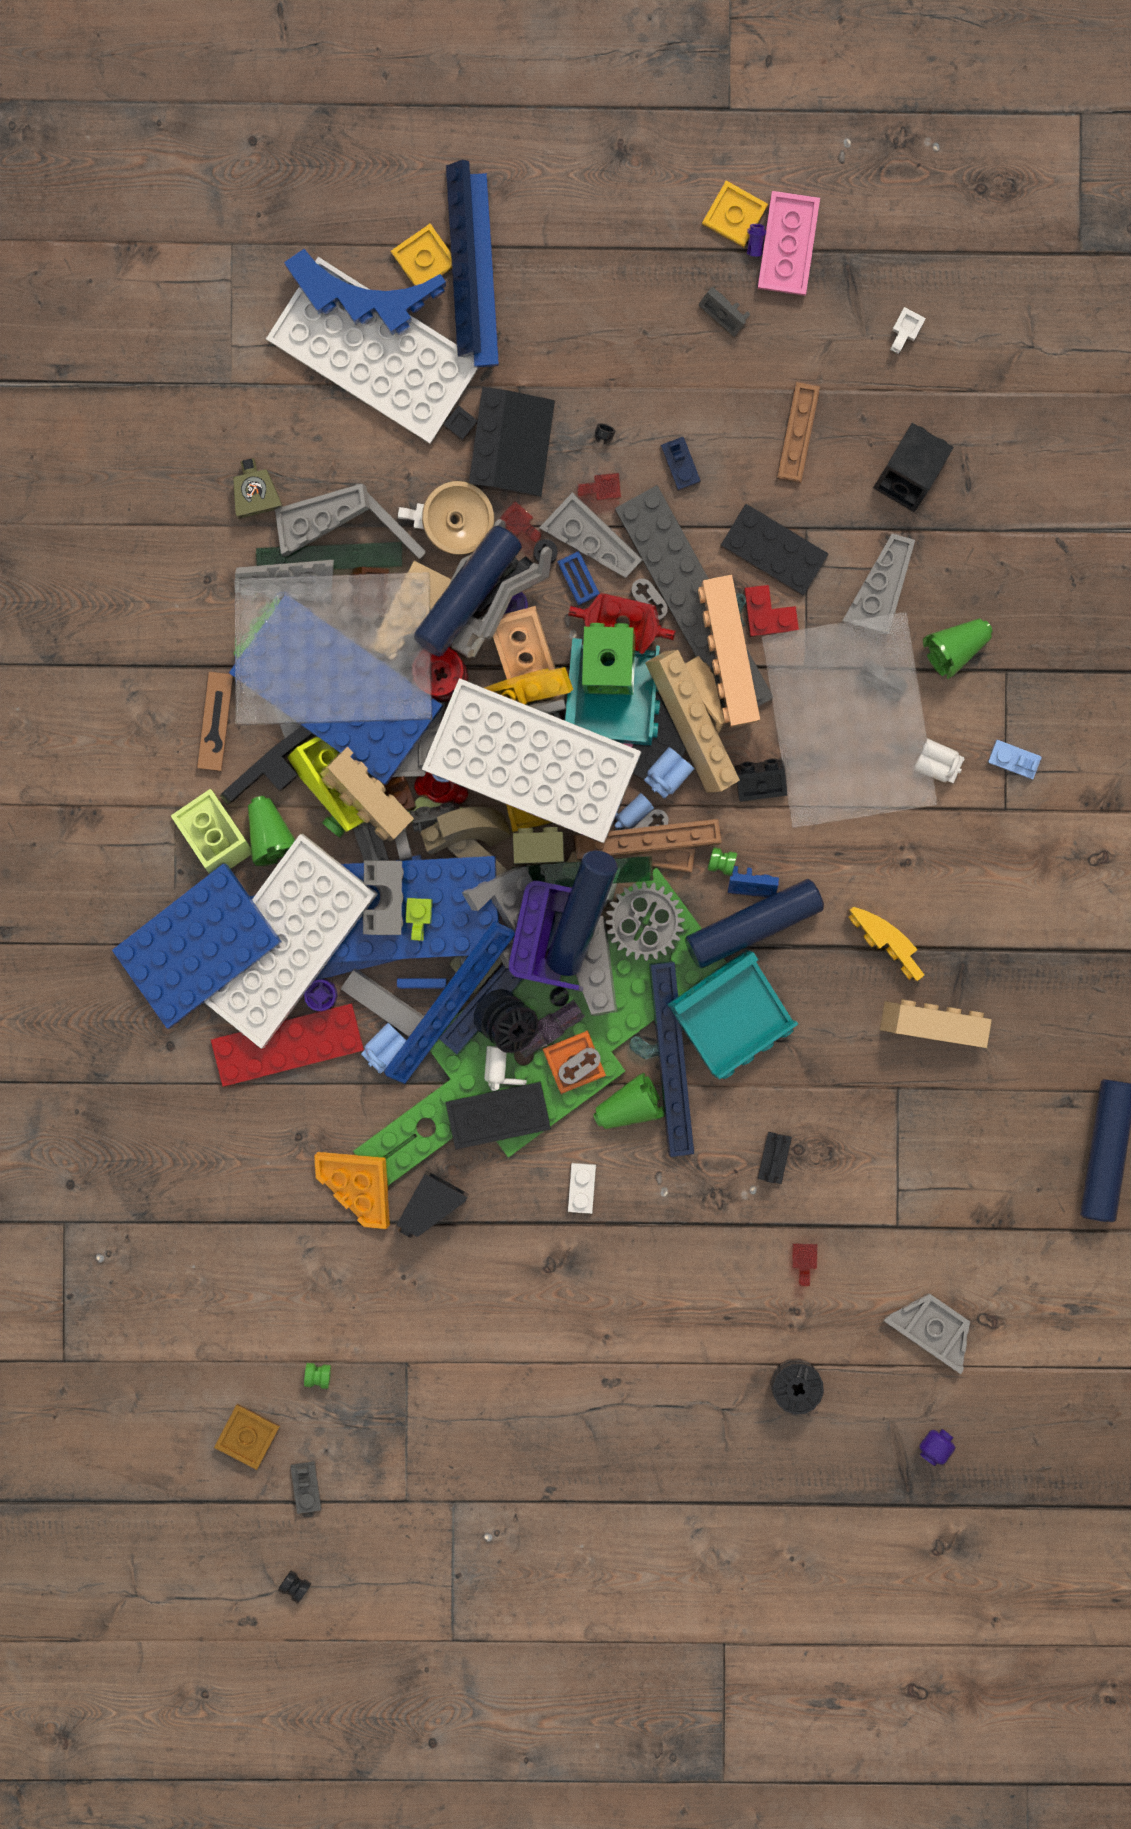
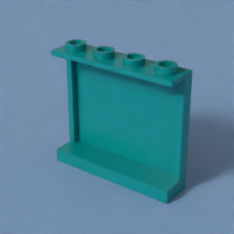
[565,638,660,745]
[667,950,798,1079]

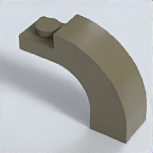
[421,807,511,855]

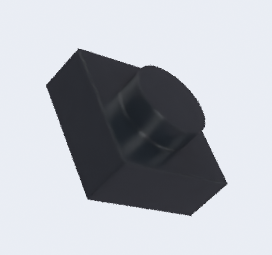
[444,406,478,441]

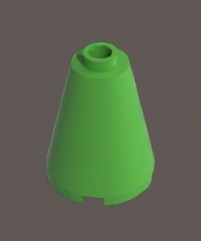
[923,619,993,679]
[248,796,295,866]
[594,1073,664,1129]

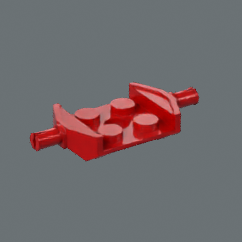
[568,593,676,654]

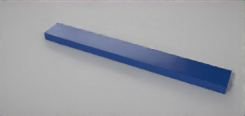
[470,173,499,368]
[384,921,515,1084]

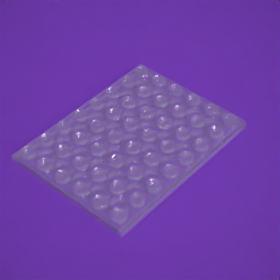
[235,572,432,726]
[762,612,938,828]

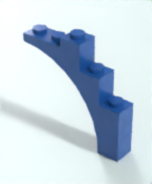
[284,249,447,335]

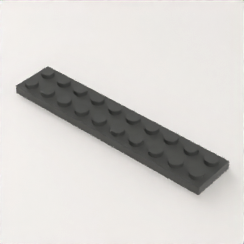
[615,485,774,708]

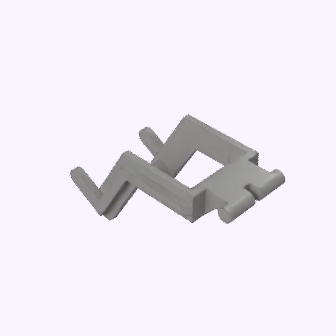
[450,519,552,658]

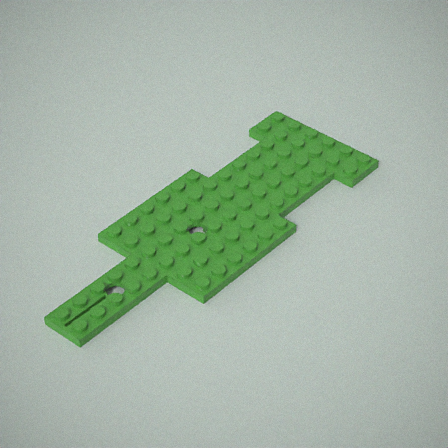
[353,868,727,1185]

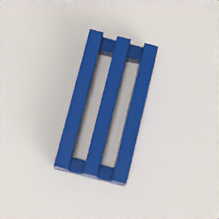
[557,551,600,606]
[397,978,447,988]

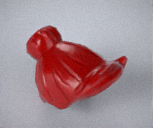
[414,772,469,804]

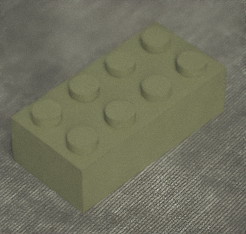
[513,827,564,865]

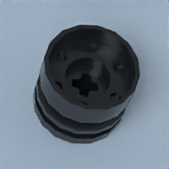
[474,989,538,1053]
[770,1358,824,1414]

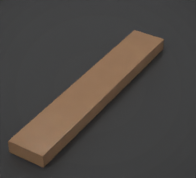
[573,819,722,861]

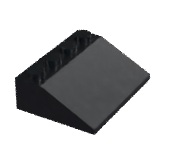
[469,387,555,497]

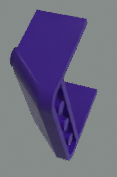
[509,881,583,992]

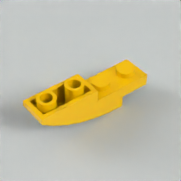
[484,667,573,705]
[848,907,924,981]

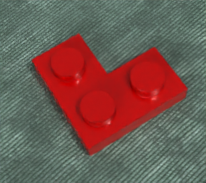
[744,585,799,637]

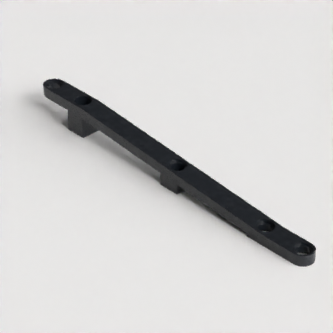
[220,556,533,805]

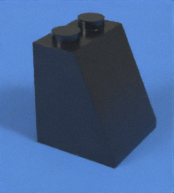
[873,423,954,512]
[396,1170,469,1238]

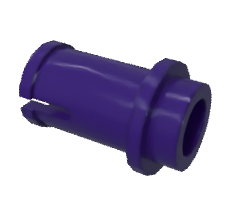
[747,224,767,257]

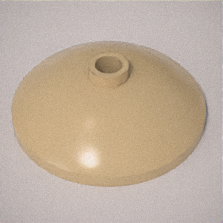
[422,481,494,555]

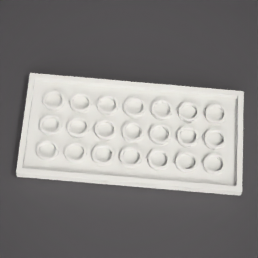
[266,257,479,444]
[422,678,642,843]
[204,834,378,1049]

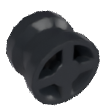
[534,539,558,564]

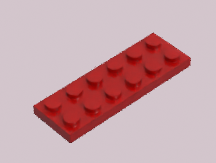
[211,1003,364,1087]

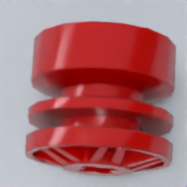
[412,648,469,702]

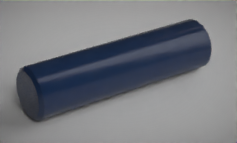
[413,526,522,656]
[546,850,618,976]
[685,879,824,969]
[1080,1079,1131,1222]

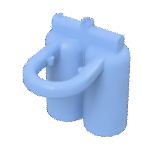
[644,747,694,798]
[615,793,654,830]
[361,1023,406,1074]

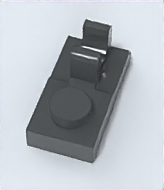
[698,287,750,337]
[291,1461,322,1514]

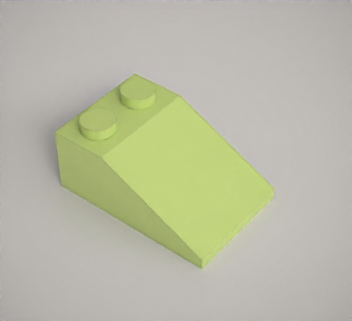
[171,789,251,874]

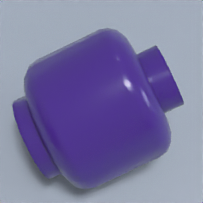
[919,1429,955,1466]

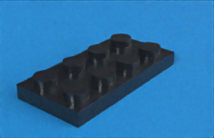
[720,504,829,596]
[633,693,686,779]
[445,1081,551,1150]

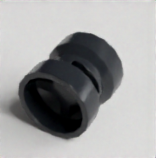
[278,1570,311,1604]

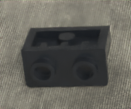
[735,758,788,802]

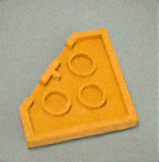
[314,1152,390,1229]

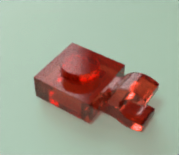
[577,473,621,501]
[499,501,542,543]
[792,1243,817,1286]

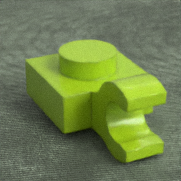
[406,898,433,941]

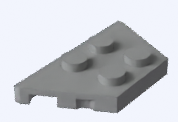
[883,1293,970,1374]

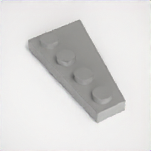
[275,484,370,557]
[539,492,643,578]
[235,560,334,603]

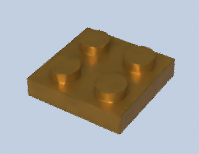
[214,1403,280,1470]

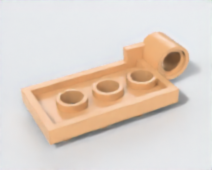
[493,606,563,701]

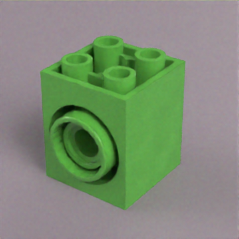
[582,623,635,695]

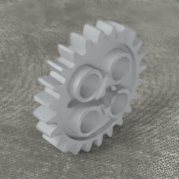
[605,882,685,961]

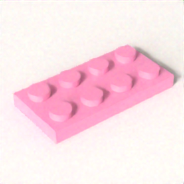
[757,191,820,296]

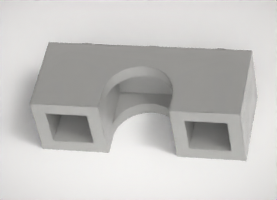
[363,860,404,935]

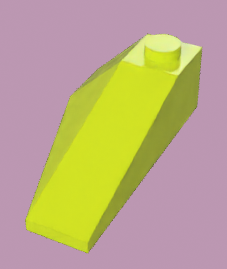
[287,737,364,832]

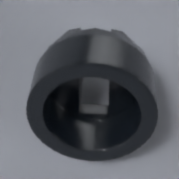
[594,423,616,444]
[550,987,569,1007]

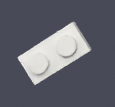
[568,1163,596,1214]

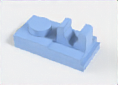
[987,740,1042,780]

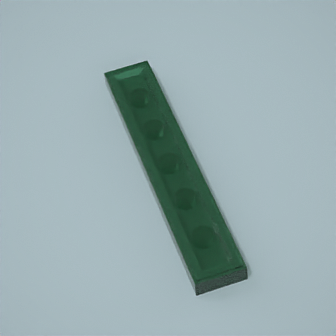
[256,542,403,570]
[512,856,653,887]

